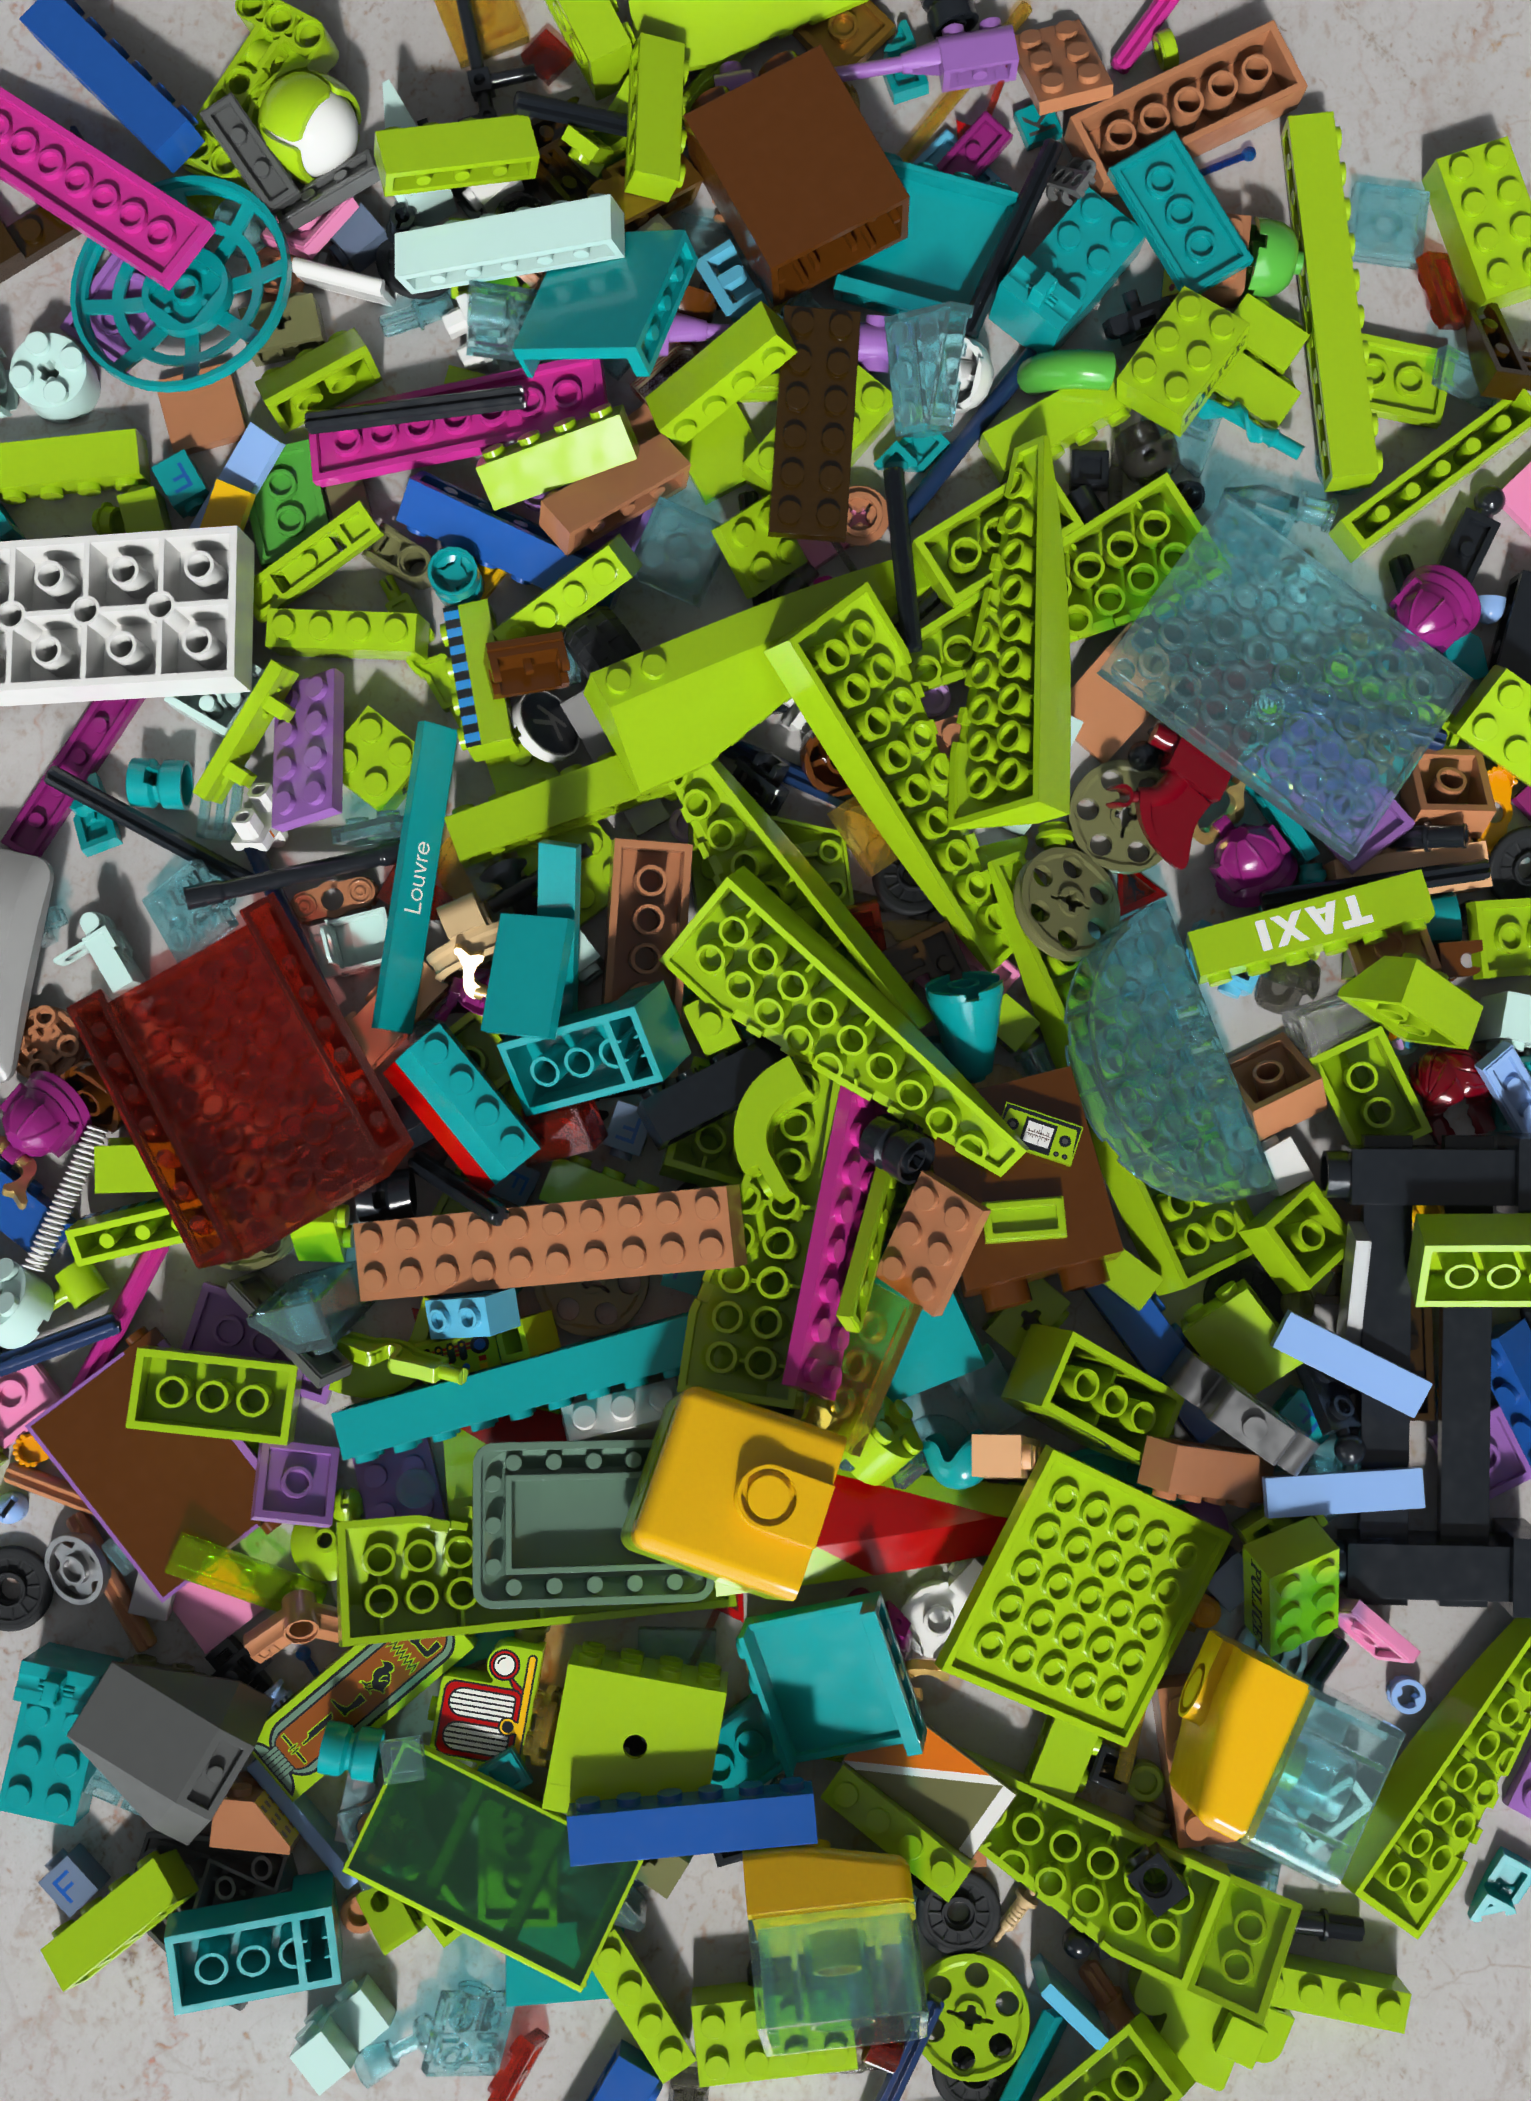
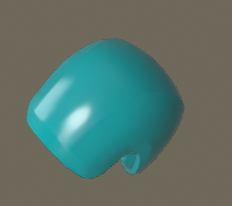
[922,1429,985,1490]

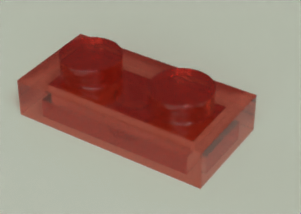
[1415,251,1467,330]
[487,2027,550,2101]

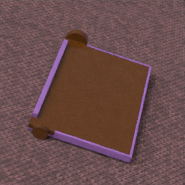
[25,1326,282,1603]

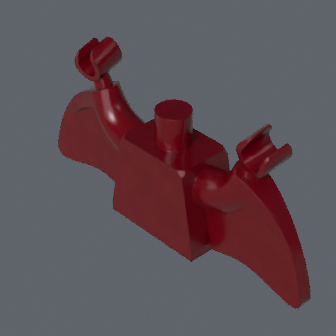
[1106,653,1275,870]

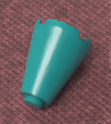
[925,971,1004,1083]

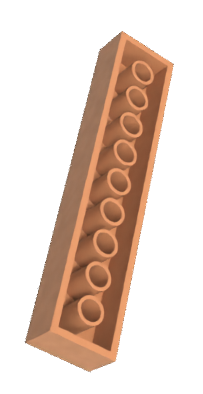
[353,1184,747,1302]

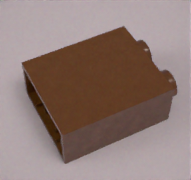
[683,44,910,307]
[917,1066,1124,1313]

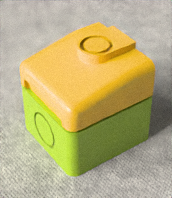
[621,1386,847,1601]

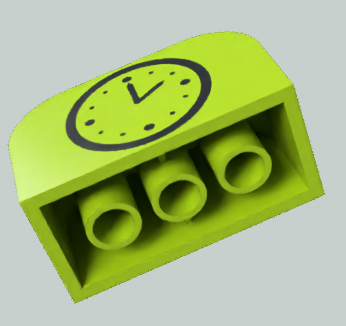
[1000,1324,1185,1466]

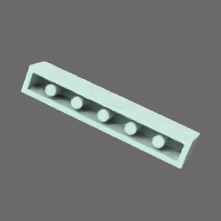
[395,193,625,294]

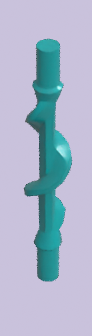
[1196,397,1305,460]

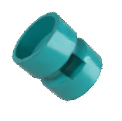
[428,547,484,607]
[126,758,194,810]
[317,1720,386,1783]

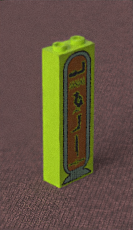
[252,1633,478,1802]

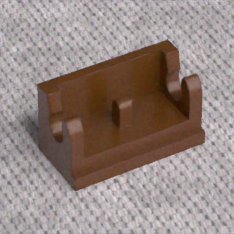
[483,631,570,700]
[1433,940,1483,982]

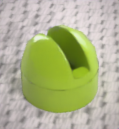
[333,1487,363,1521]

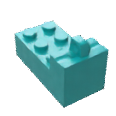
[988,187,1146,354]
[497,980,691,1117]
[0,1642,124,1827]
[164,1870,343,2016]

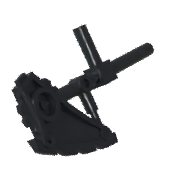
[417,0,539,218]

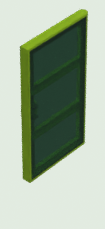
[342,1736,644,1993]

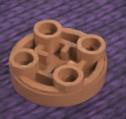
[16,1005,87,1078]

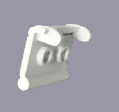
[292,251,399,308]

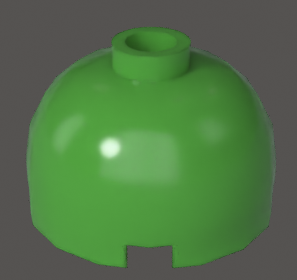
[1241,216,1304,298]

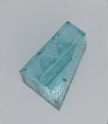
[884,301,974,438]

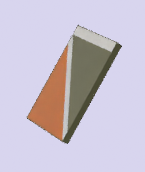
[842,1721,1017,1860]

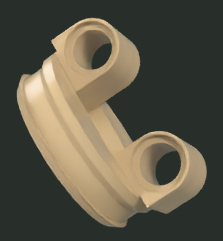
[426,892,499,983]

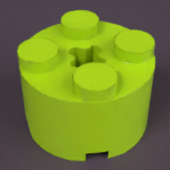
[829,1389,923,1486]

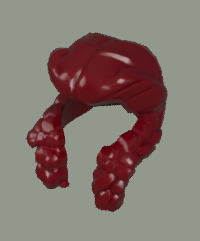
[1408,1046,1496,1145]

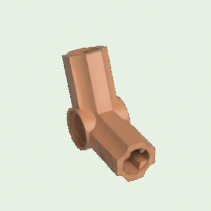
[243,1589,339,1664]

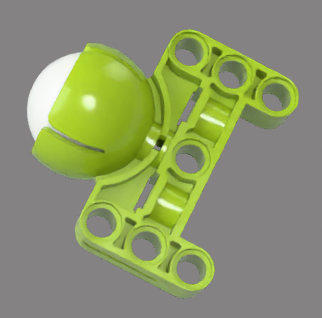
[181,0,361,192]

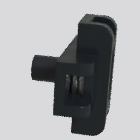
[1102,289,1171,346]
[732,750,790,816]
[205,1635,273,1693]

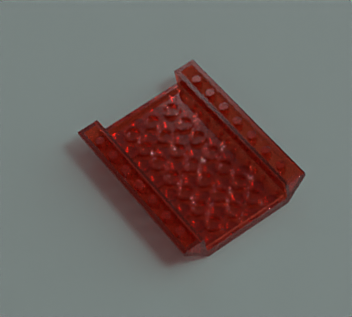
[66,892,415,1269]

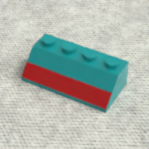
[383,1023,544,1192]

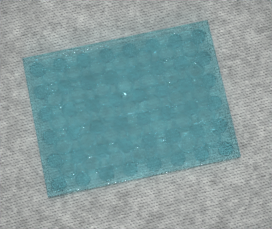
[1097,494,1474,861]

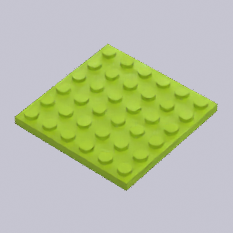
[934,1444,1233,1748]

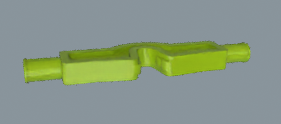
[379,575,463,728]
[318,1328,468,1385]

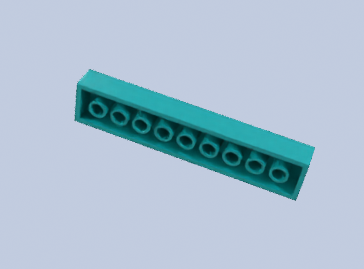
[331,1311,689,1464]

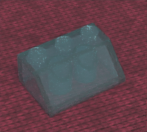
[246,1260,376,1355]

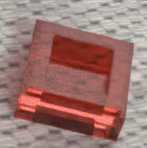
[521,29,574,86]

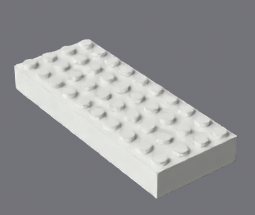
[0,525,255,706]

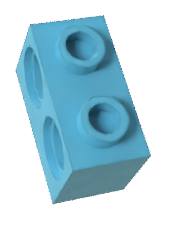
[425,1288,521,1340]

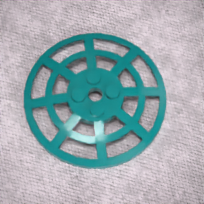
[70,175,292,393]

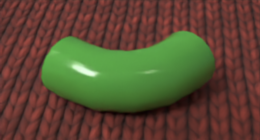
[1017,349,1116,396]

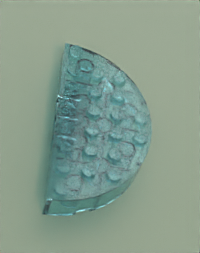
[1064,899,1278,1204]

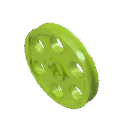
[911,1952,1030,2082]

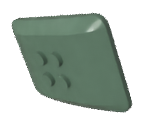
[472,1439,714,1609]

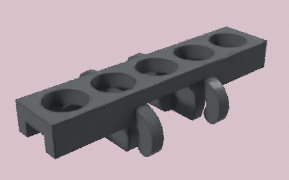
[1046,156,1097,206]

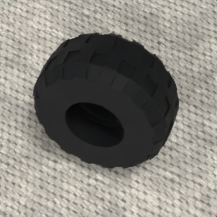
[563,606,643,680]

